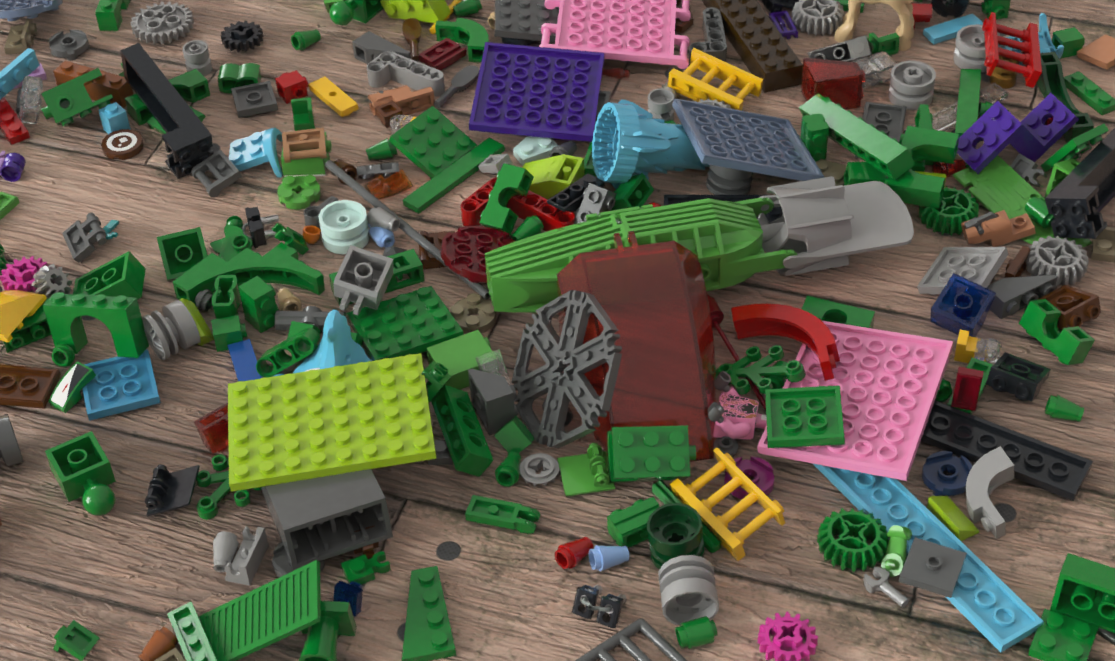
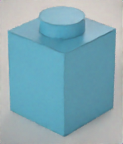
[98,102,131,134]

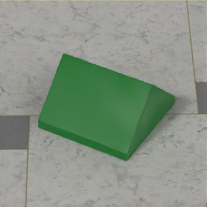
[156,227,208,280]

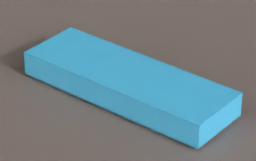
[923,13,983,44]

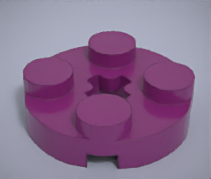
[724,456,775,503]

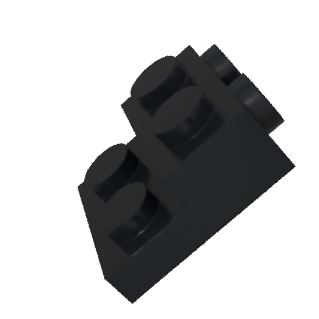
[986,352,1051,402]

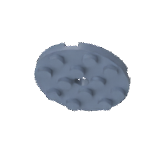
[0,0,63,21]

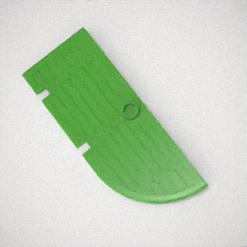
[953,155,1092,247]

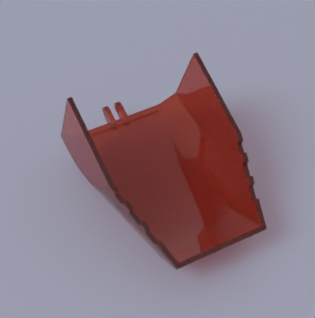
[557,231,716,462]

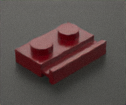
[418,38,467,71]

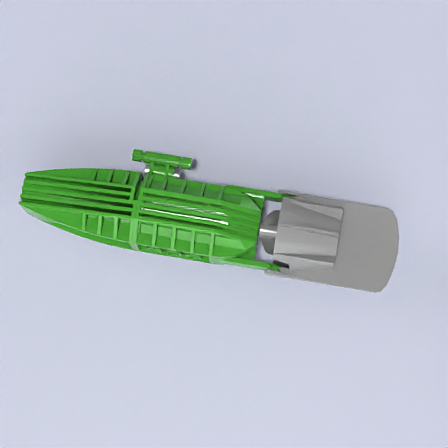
[485,176,914,312]

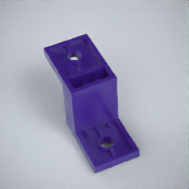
[957,93,1079,174]

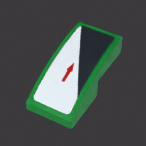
[48,361,96,413]

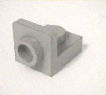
[478,154,514,174]

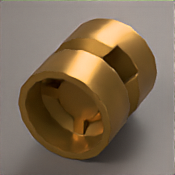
[989,56,1019,89]

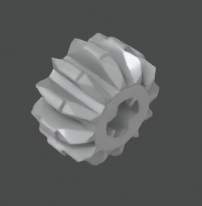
[31,264,73,298]

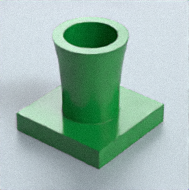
[299,601,357,661]

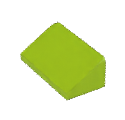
[179,298,214,346]
[927,496,979,541]

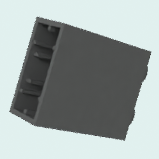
[261,469,393,570]

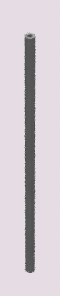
[325,160,490,300]

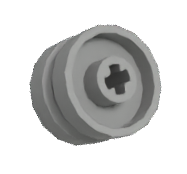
[953,24,1000,73]
[888,61,936,110]

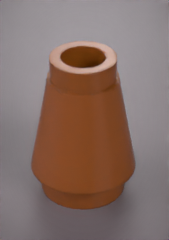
[138,627,178,661]

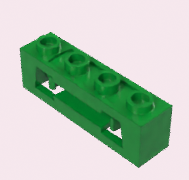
[329,249,425,306]

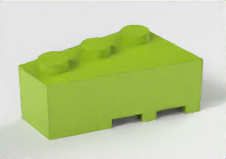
[380,0,451,23]

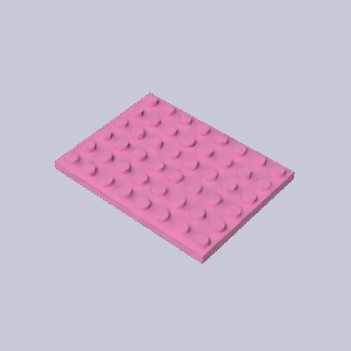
[757,321,953,481]

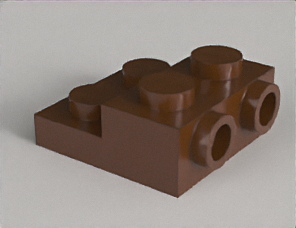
[1037,285,1101,330]

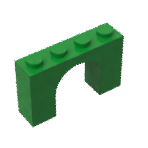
[884,126,959,209]
[43,292,149,358]

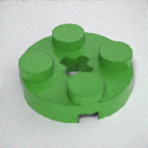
[277,175,321,209]

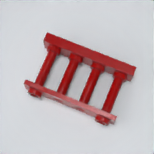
[982,12,1042,88]

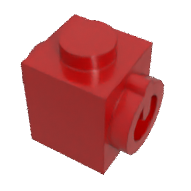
[275,70,309,104]

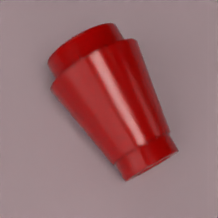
[555,537,594,569]

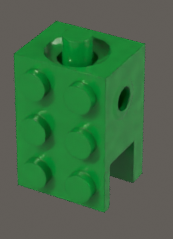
[41,68,113,127]
[607,425,696,483]

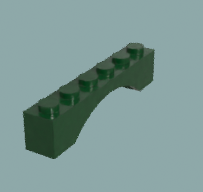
[1037,52,1094,143]

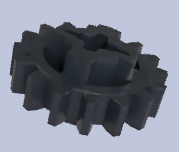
[221,21,264,52]

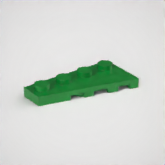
[402,566,456,661]

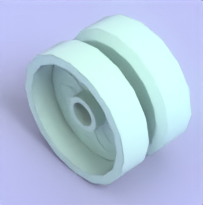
[319,200,370,254]

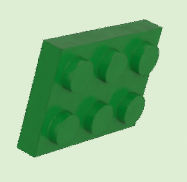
[1040,123,1109,172]

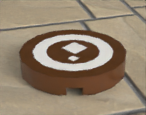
[101,129,144,160]

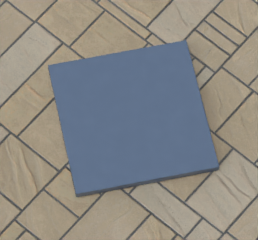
[672,99,825,181]

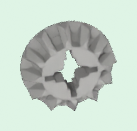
[520,453,559,487]

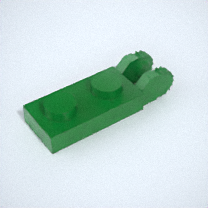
[465,495,541,534]

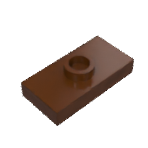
[1004,246,1031,278]

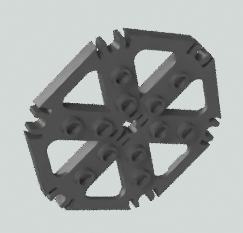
[511,290,622,448]

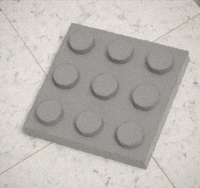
[917,247,1008,296]

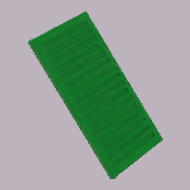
[199,560,321,661]

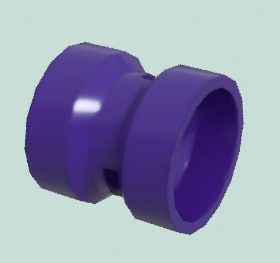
[0,153,26,182]

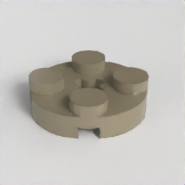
[450,293,496,334]

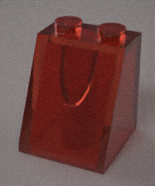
[801,58,865,110]

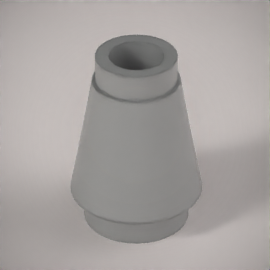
[367,207,400,231]
[213,532,239,572]

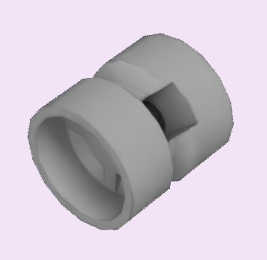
[182,40,212,76]
[648,88,674,122]

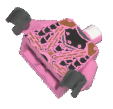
[708,371,767,440]

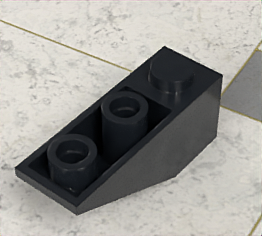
[547,174,605,212]

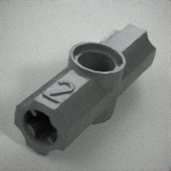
[275,306,347,331]

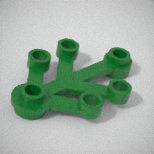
[714,345,806,395]
[196,454,262,520]

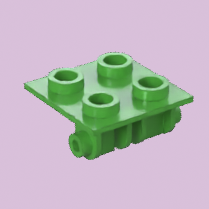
[557,442,615,497]

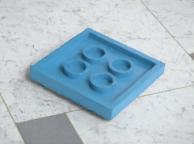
[82,349,161,421]

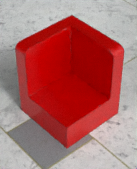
[912,3,932,30]

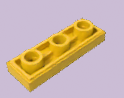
[308,77,358,117]

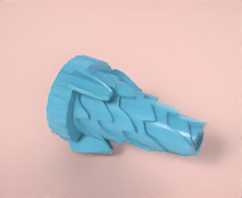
[592,99,710,189]

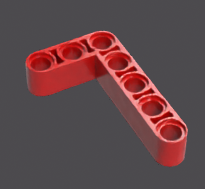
[460,177,575,232]

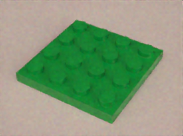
[346,286,464,361]

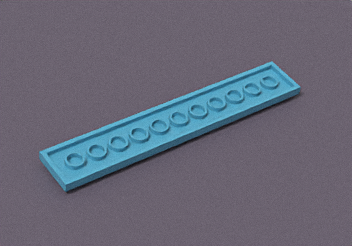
[812,463,1044,652]

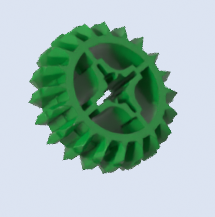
[919,186,979,236]
[817,507,889,573]

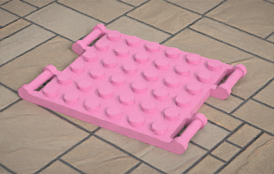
[539,0,691,69]

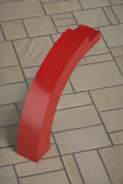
[731,303,840,381]

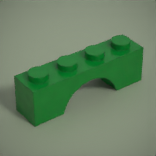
[125,69,211,126]

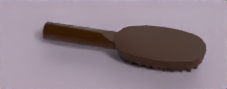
[402,18,421,62]

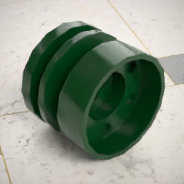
[647,503,705,569]

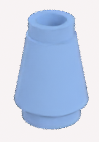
[589,545,629,571]

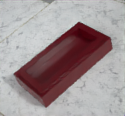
[951,367,984,411]

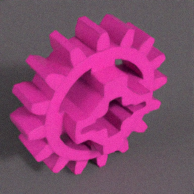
[0,256,48,292]
[757,612,818,661]

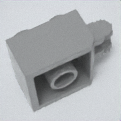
[333,245,393,316]

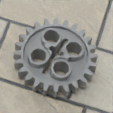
[131,1,194,44]

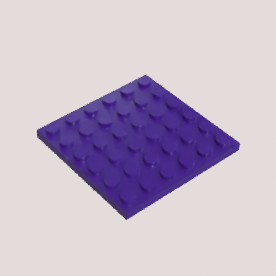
[469,42,605,142]

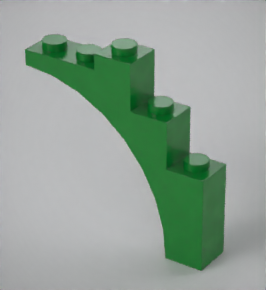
[843,104,941,186]
[173,242,325,305]

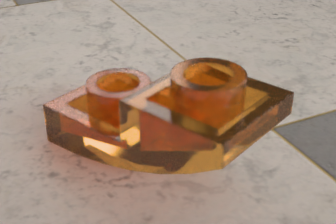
[363,169,413,199]

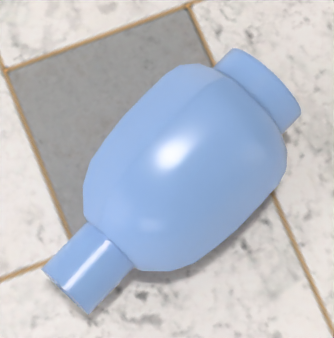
[368,223,395,248]

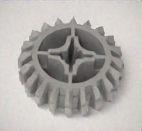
[792,0,844,36]
[1025,235,1089,287]

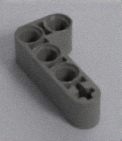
[689,7,727,65]

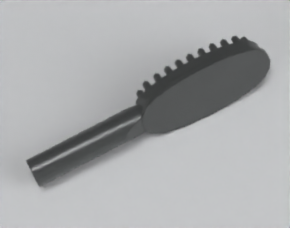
[434,65,479,108]

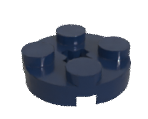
[922,451,973,496]

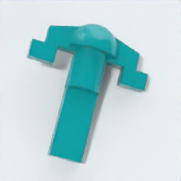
[89,220,119,240]

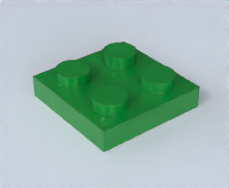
[1028,609,1099,661]

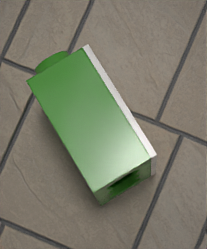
[281,132,332,177]

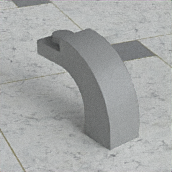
[966,446,1014,539]

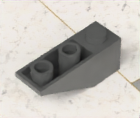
[352,31,411,65]
[808,35,872,65]
[983,275,1057,319]

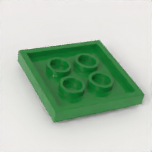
[389,106,477,179]
[765,385,845,448]

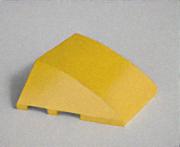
[0,290,47,342]

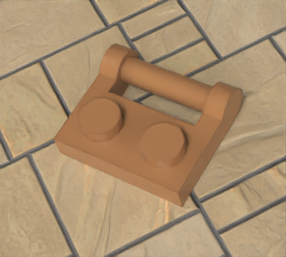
[282,128,327,163]

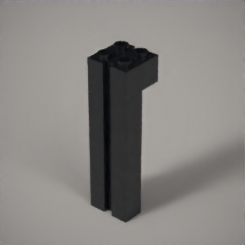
[120,43,214,179]
[1045,128,1115,239]

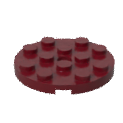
[440,226,515,283]

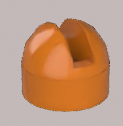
[303,225,321,244]

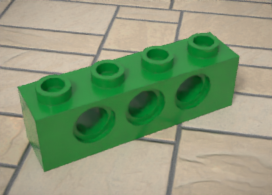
[431,385,494,477]

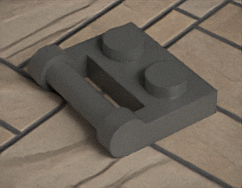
[191,150,242,198]

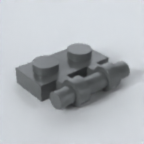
[62,213,107,263]

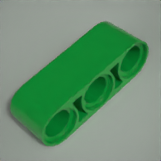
[256,328,320,377]

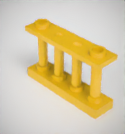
[667,48,763,111]
[670,448,785,561]

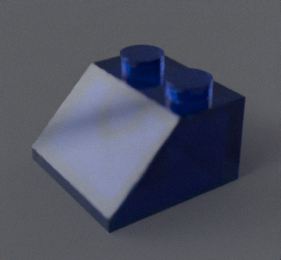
[930,273,996,337]

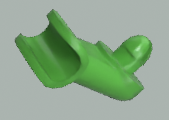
[881,525,912,577]

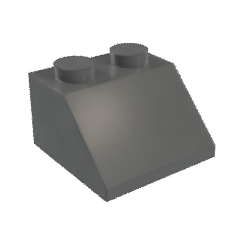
[468,369,518,435]

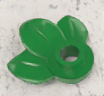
[210,225,253,262]

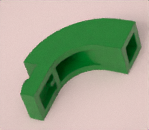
[435,17,489,62]

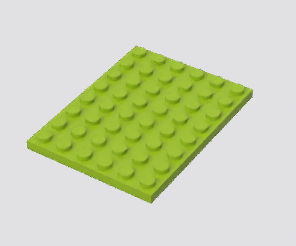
[228,353,437,492]

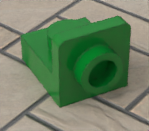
[868,33,900,59]
[53,620,100,661]

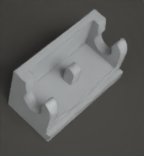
[225,526,269,586]

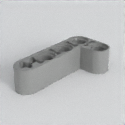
[367,51,445,97]

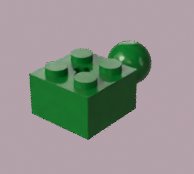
[329,0,384,26]
[45,431,116,516]

